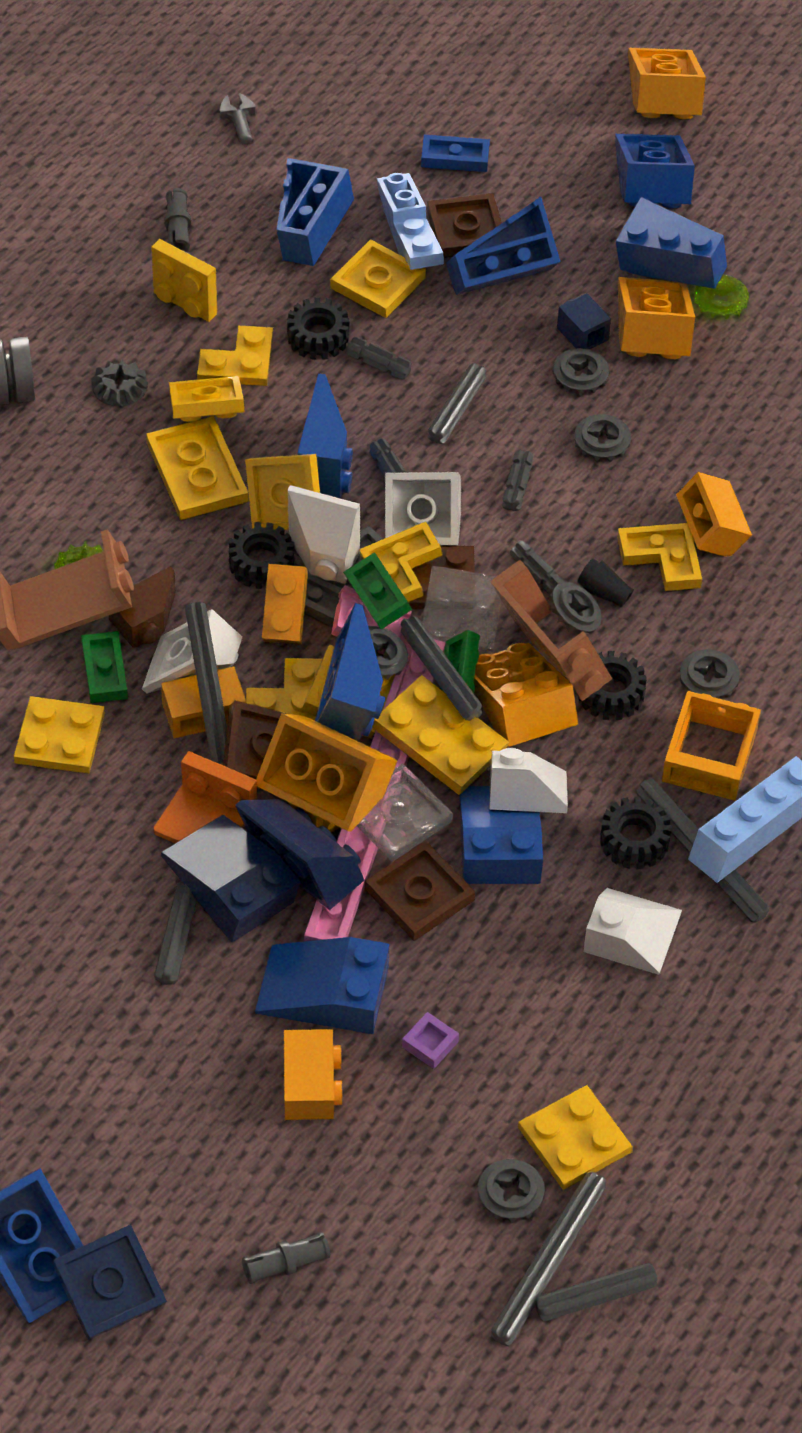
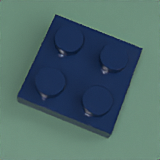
[52,1224,167,1340]

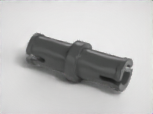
[164,188,191,252]
[242,1232,331,1284]

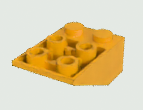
[474,643,578,747]

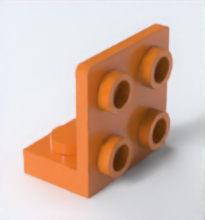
[154,751,257,843]

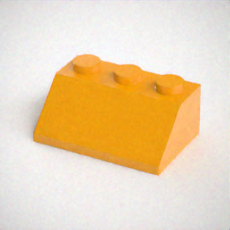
[256,713,398,831]

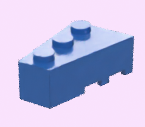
[277,158,354,266]
[446,197,561,295]
[616,197,727,289]

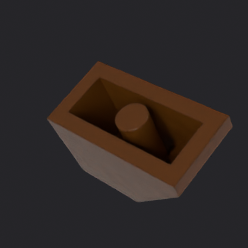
[109,566,176,648]

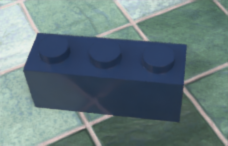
[235,799,364,910]

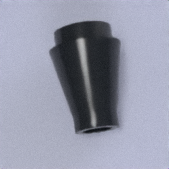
[577,559,634,607]

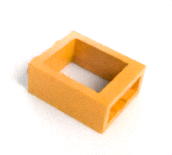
[662,691,761,801]

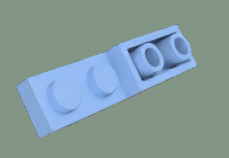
[377,173,444,270]

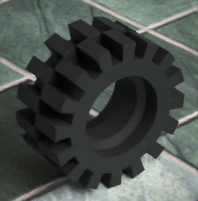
[287,297,350,360]
[228,522,294,589]
[578,651,647,720]
[600,797,672,870]

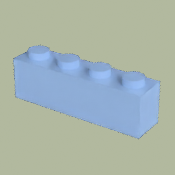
[688,756,802,883]

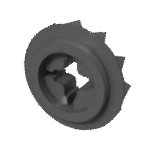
[553,348,609,396]
[91,359,148,406]
[575,414,631,462]
[548,582,602,635]
[368,626,408,680]
[680,649,740,699]
[478,1159,545,1223]

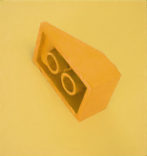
[628,48,706,119]
[618,277,695,359]

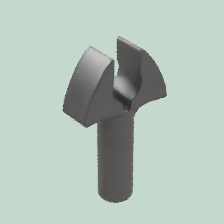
[220,93,256,144]

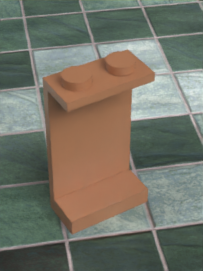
[0,529,134,650]
[490,560,612,701]

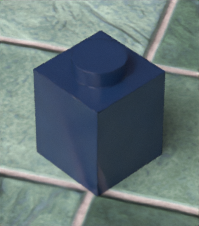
[557,293,611,350]

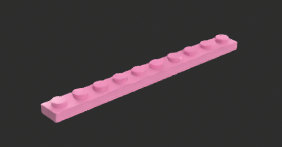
[304,640,446,941]

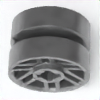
[0,337,35,404]

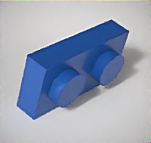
[421,135,490,172]

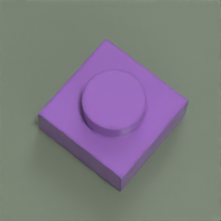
[402,1012,459,1069]

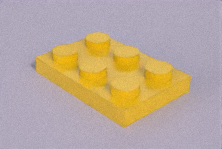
[146,416,249,520]
[372,675,509,795]

